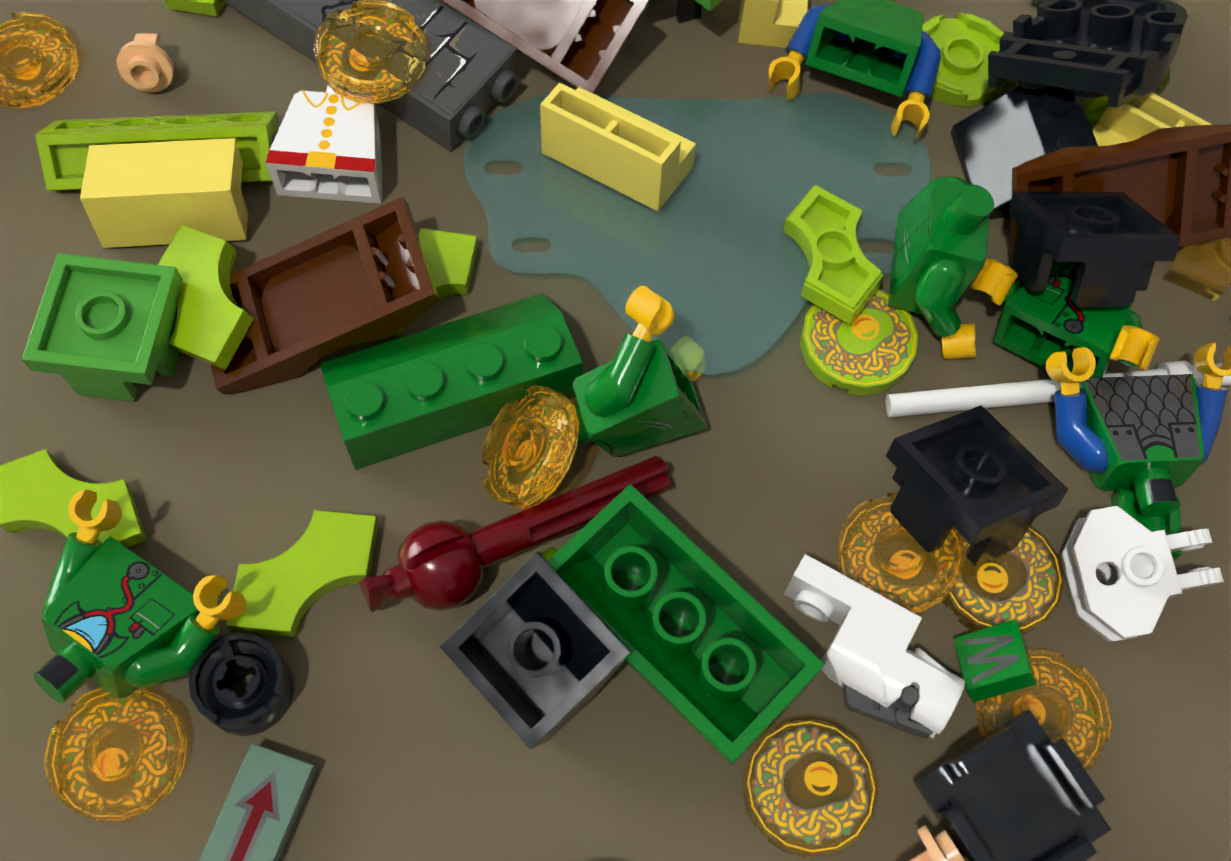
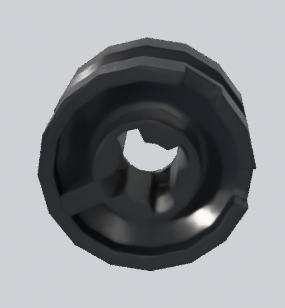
[189,632,294,736]

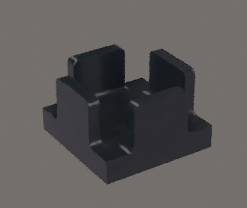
[1008,191,1181,307]
[886,405,1069,567]
[913,710,1112,861]

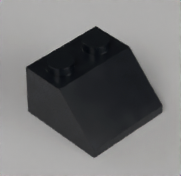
[950,86,1098,220]
[440,552,632,749]

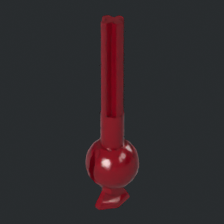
[359,456,672,613]

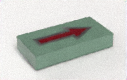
[199,743,318,861]

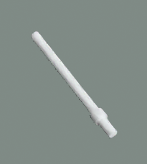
[885,360,1231,418]

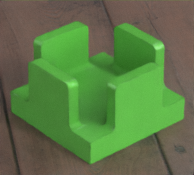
[22,253,182,402]

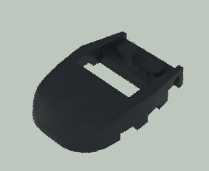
[988,0,1188,107]

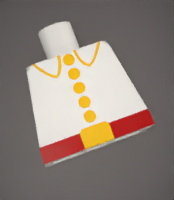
[266,74,383,204]

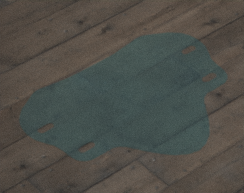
[464,91,931,376]

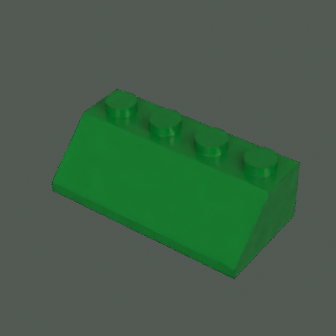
[320,293,583,470]
[548,484,825,765]

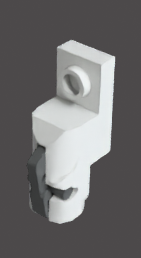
[784,554,965,739]

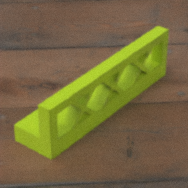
[35,111,279,191]

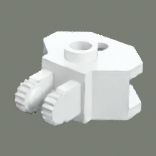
[1060,506,1224,642]

